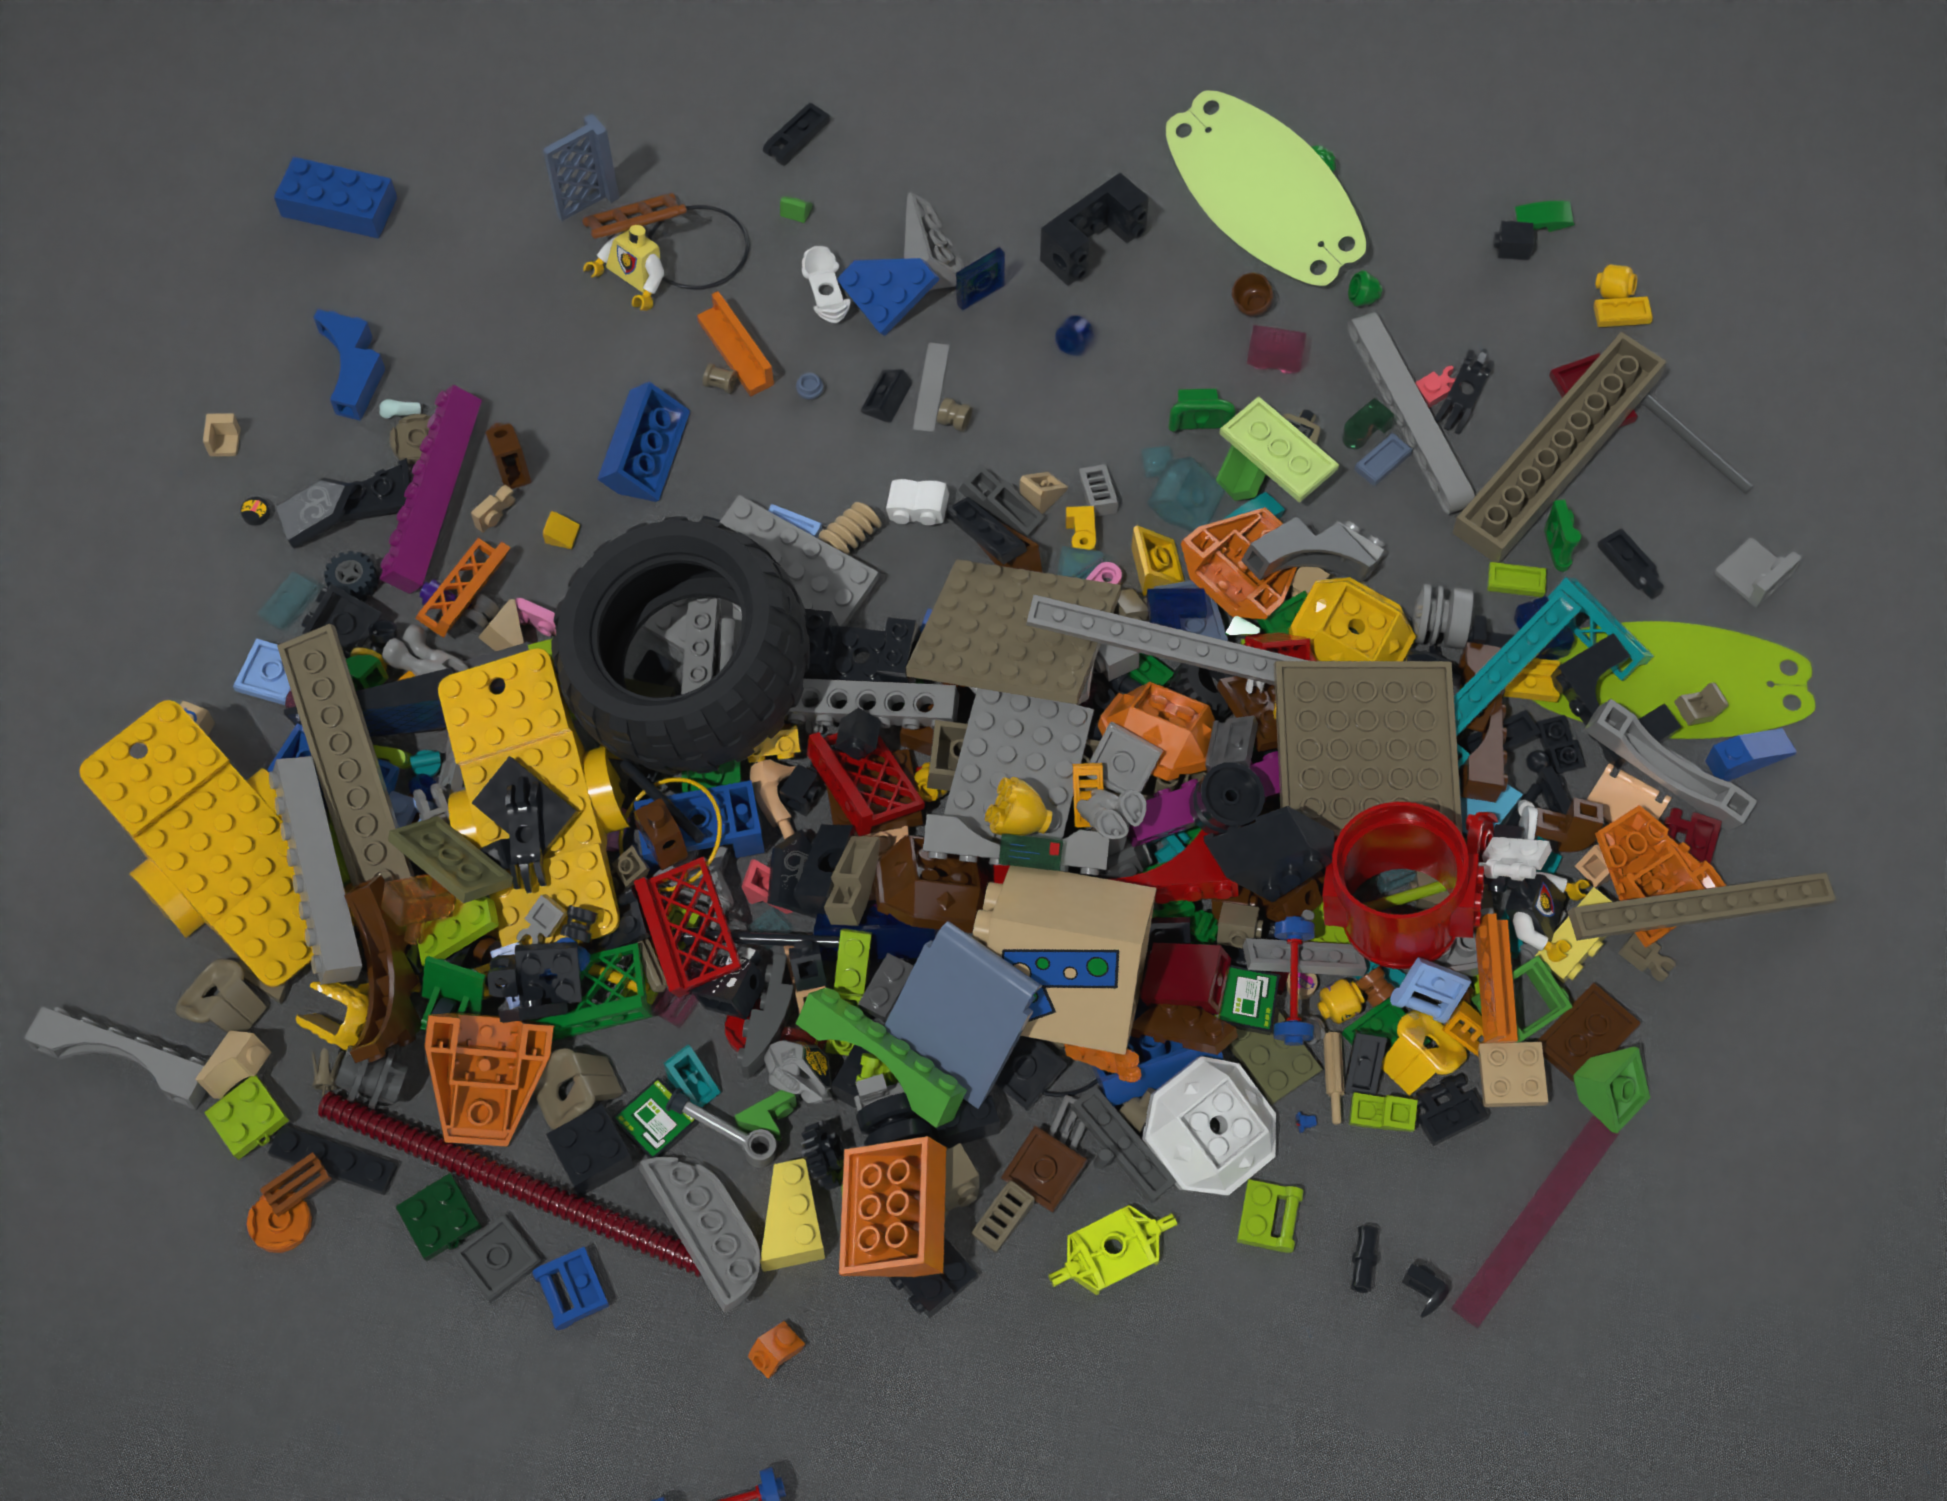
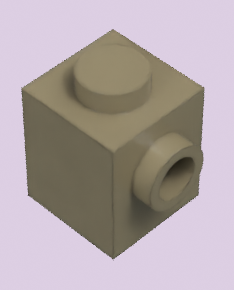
[1217,902,1264,948]

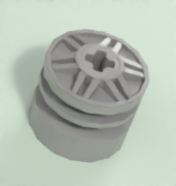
[1413,583,1473,649]

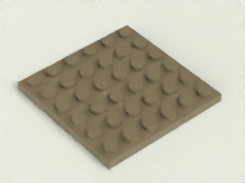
[906,559,1121,704]
[1274,661,1463,839]

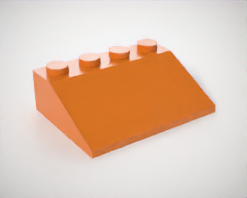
[839,1136,946,1277]

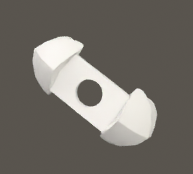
[802,246,850,323]

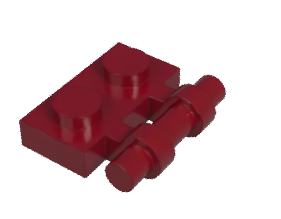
[1664,808,1722,864]

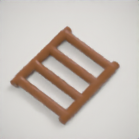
[582,193,687,239]

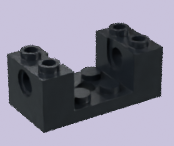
[1040,172,1149,286]
[803,609,922,683]

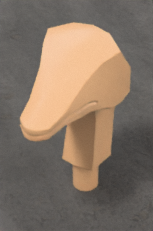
[750,760,796,840]

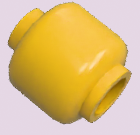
[1596,264,1637,299]

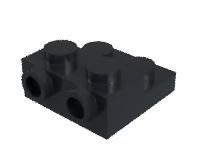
[301,584,382,659]
[888,1237,978,1319]

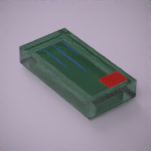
[998,833,1063,871]

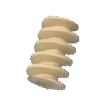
[819,502,882,555]

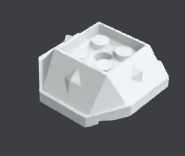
[1142,1056,1276,1196]

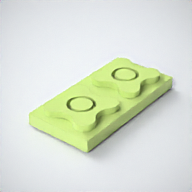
[1219,396,1339,503]

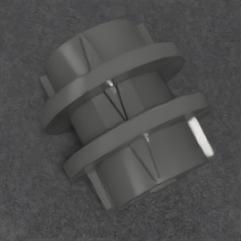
[334,1046,408,1109]

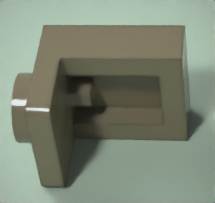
[1674,683,1728,725]

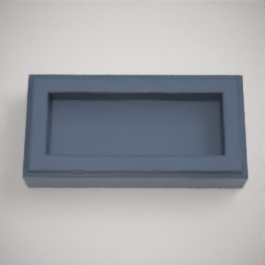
[1354,433,1413,487]

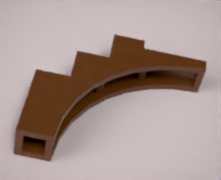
[344,875,422,1063]

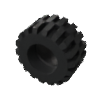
[1171,663,1234,722]

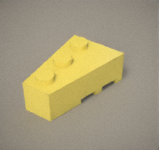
[1535,887,1612,983]
[760,1158,825,1272]

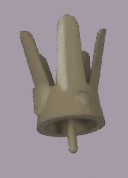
[311,1048,344,1097]

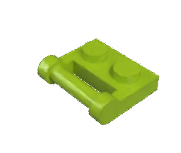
[1237,1179,1304,1253]

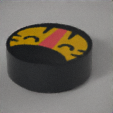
[240,497,270,526]

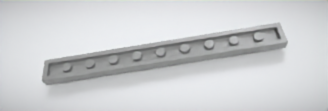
[1026,595,1307,685]

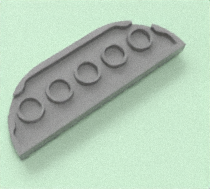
[639,1157,760,1313]

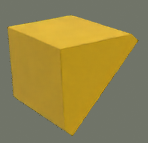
[1131,525,1184,596]

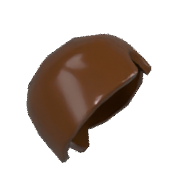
[1232,272,1274,317]

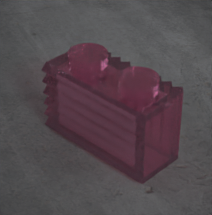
[1247,325,1306,374]

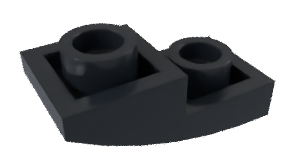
[1535,715,1585,775]

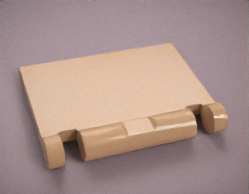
[1587,763,1672,823]

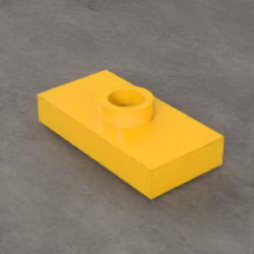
[1593,296,1653,327]

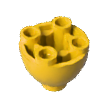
[985,777,1052,837]

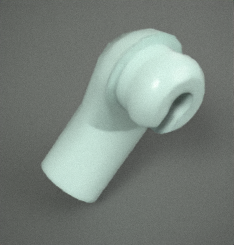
[379,399,421,419]

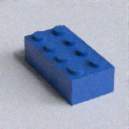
[274,157,397,239]

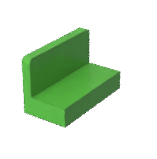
[1216,445,1266,501]

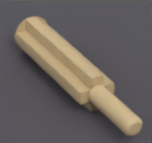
[1323,1032,1344,1125]

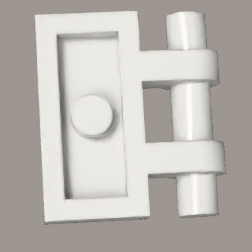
[1478,837,1552,881]

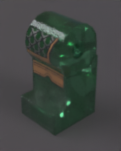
[1342,398,1395,450]

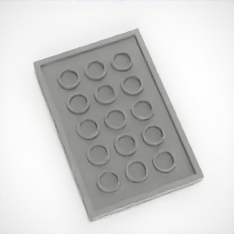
[944,688,1094,869]

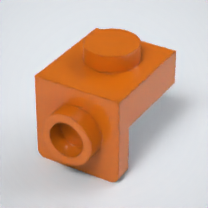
[748,1321,805,1378]

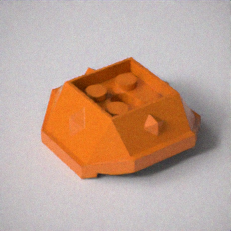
[1098,682,1215,781]

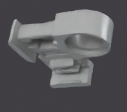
[854,1074,905,1111]

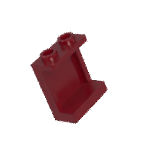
[1140,943,1231,1015]

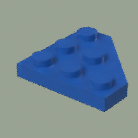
[837,258,940,336]

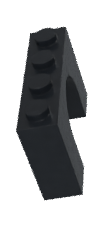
[1550,633,1681,770]

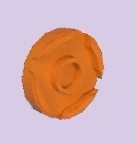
[246,1189,312,1253]

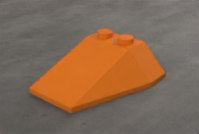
[1181,507,1297,619]
[424,1013,554,1147]

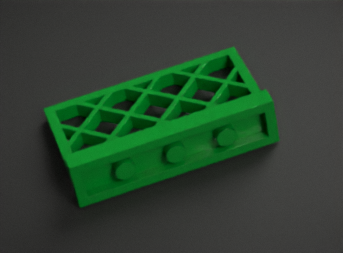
[530,943,652,1041]

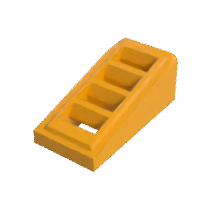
[1072,763,1103,828]
[1442,1000,1484,1057]

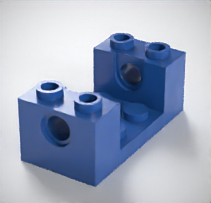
[634,780,765,875]

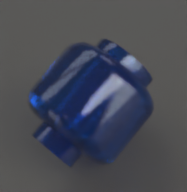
[1055,315,1094,356]

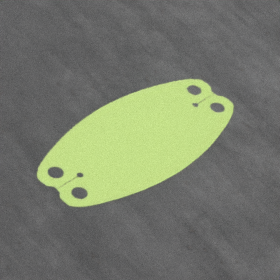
[1166,90,1366,286]

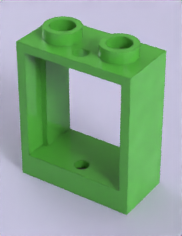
[1471,955,1572,1043]

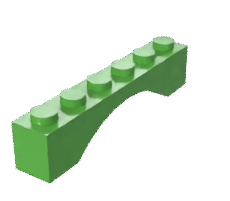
[796,987,967,1128]

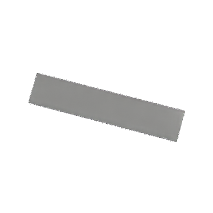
[913,343,950,432]

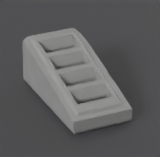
[1079,464,1118,517]

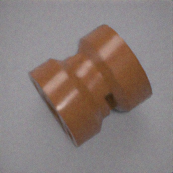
[1355,966,1396,1008]

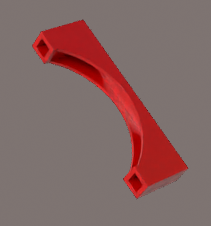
[994,830,1238,904]

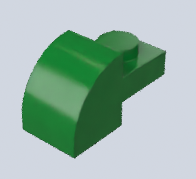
[345,655,389,691]

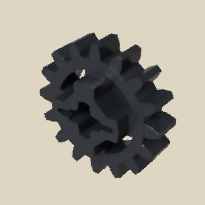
[801,1121,844,1191]

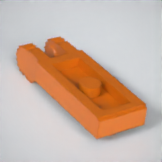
[1064,1044,1142,1083]

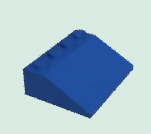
[1091,999,1224,1107]

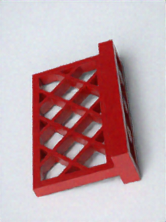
[807,732,925,836]
[634,857,742,998]

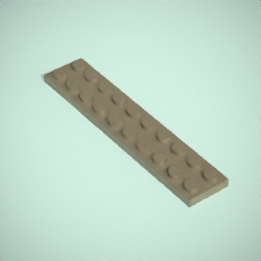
[277,624,422,908]

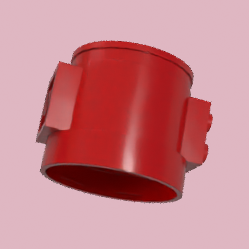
[1322,802,1484,969]

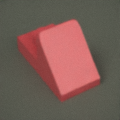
[741,859,793,914]

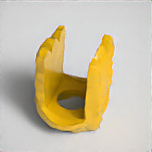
[295,981,369,1050]

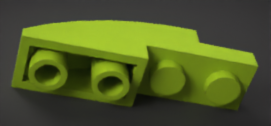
[825,929,872,1056]

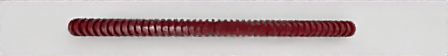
[318,1091,702,1278]

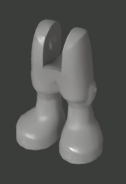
[382,624,469,676]
[1077,789,1146,839]

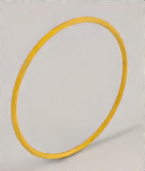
[618,777,722,892]

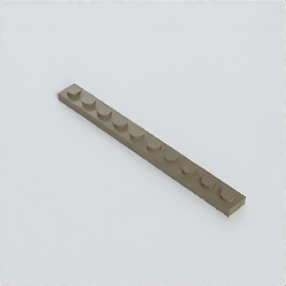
[1568,872,1836,941]

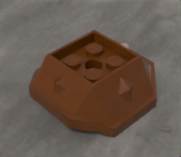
[874,835,992,933]

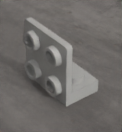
[1714,538,1802,608]

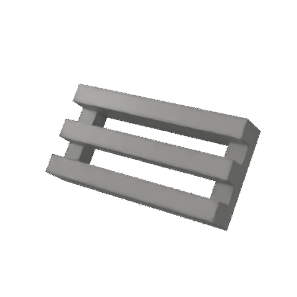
[1048,1095,1086,1152]

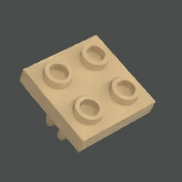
[1478,1042,1548,1107]

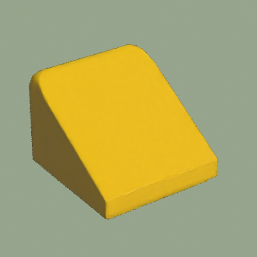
[543,511,580,550]

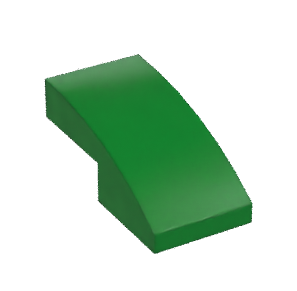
[1515,201,1575,232]

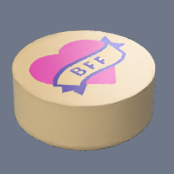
[1286,973,1318,1000]

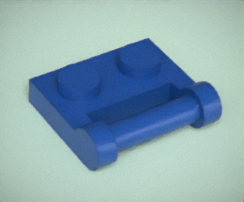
[532,1247,609,1330]

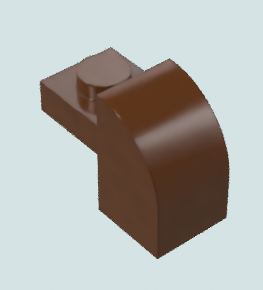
[1535,797,1604,852]

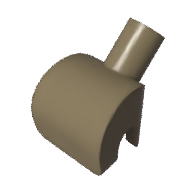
[1118,1088,1156,1135]

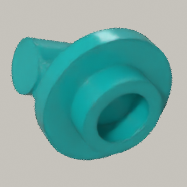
[410,750,441,778]

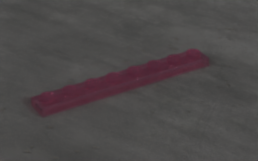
[1451,1115,1620,1329]

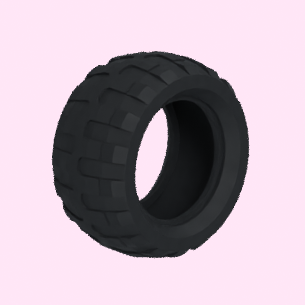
[551,516,810,775]

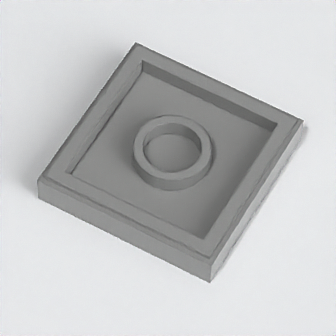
[1087,722,1164,795]

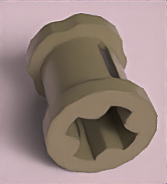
[703,363,737,394]

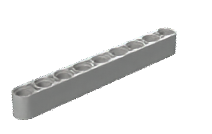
[1348,312,1475,514]

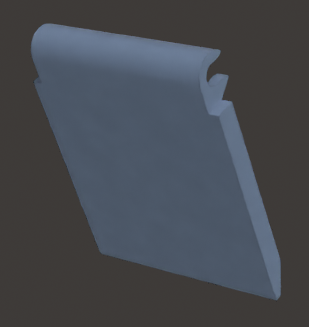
[884,921,1042,1109]

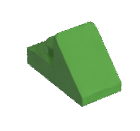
[734,1090,797,1141]

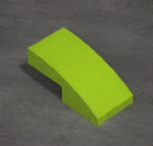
[1348,1092,1418,1132]

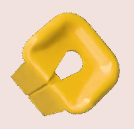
[1381,1009,1468,1096]

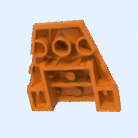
[1595,805,1726,948]

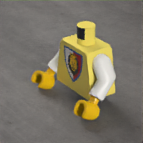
[583,225,664,311]

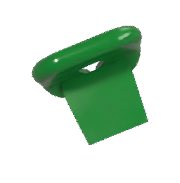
[1168,388,1236,432]

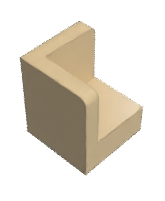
[203,413,241,457]

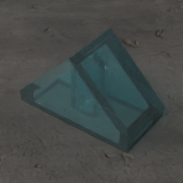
[1057,546,1105,579]

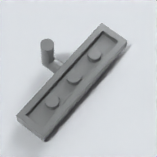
[1243,910,1367,976]

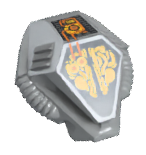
[764,1040,832,1104]

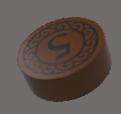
[473,935,501,966]

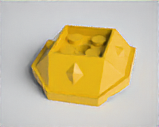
[1288,577,1416,661]

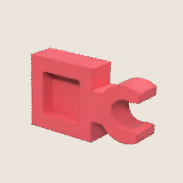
[1415,365,1461,408]

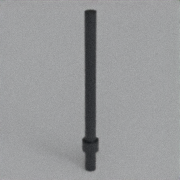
[673,927,840,948]

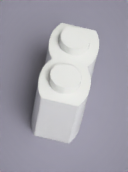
[886,479,949,526]

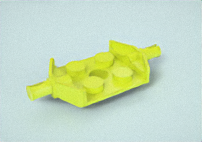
[1048,1205,1177,1295]

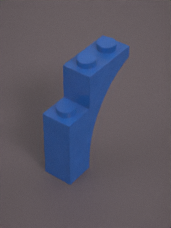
[313,309,385,421]

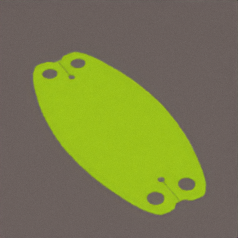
[1533,621,1815,739]

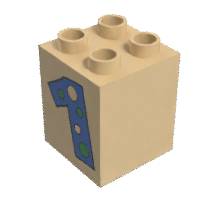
[972,862,1156,1055]

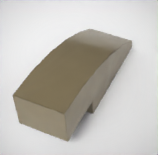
[824,836,880,926]

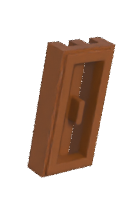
[259,1152,332,1217]

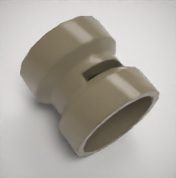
[937,397,973,432]

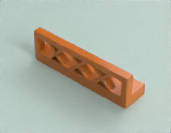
[697,291,774,397]
[415,538,511,638]
[1475,914,1518,1043]

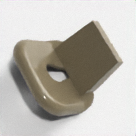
[175,958,267,1034]
[534,1048,623,1130]

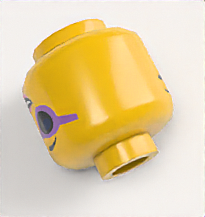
[1317,979,1365,1024]

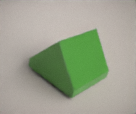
[780,196,813,223]

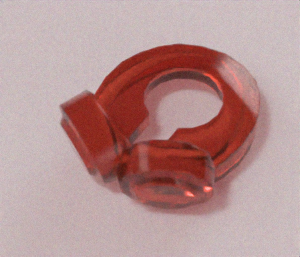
[781,1027,827,1049]

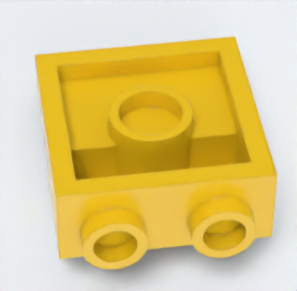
[748,723,800,762]

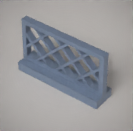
[543,113,620,221]

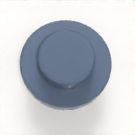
[796,373,823,399]

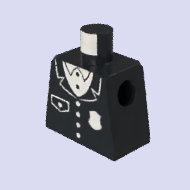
[691,948,766,1019]

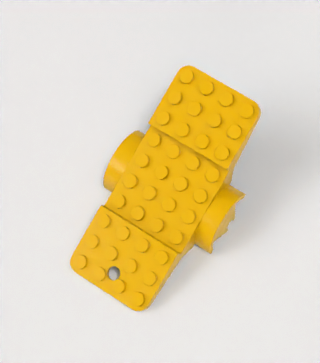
[438,648,630,947]
[79,700,356,988]

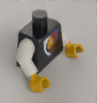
[1505,872,1590,962]

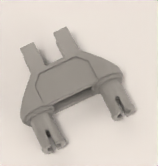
[653,846,734,931]

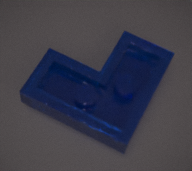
[1146,588,1207,630]

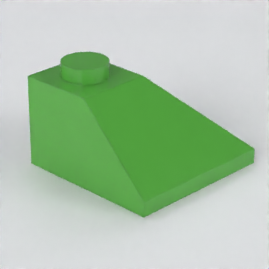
[1573,1047,1650,1133]

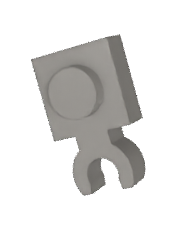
[516,894,567,944]

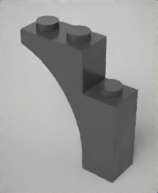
[1241,516,1376,582]

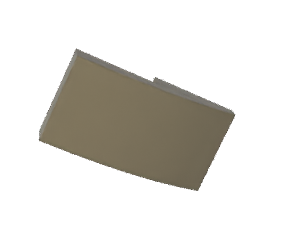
[611,845,650,896]

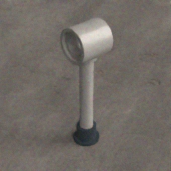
[666,1088,776,1168]

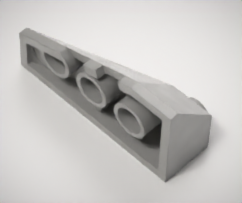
[904,191,965,290]

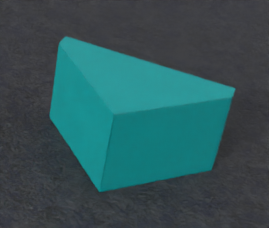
[663,1045,721,1108]

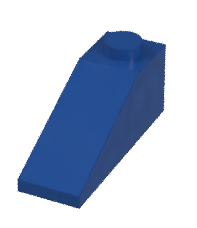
[1705,728,1797,782]

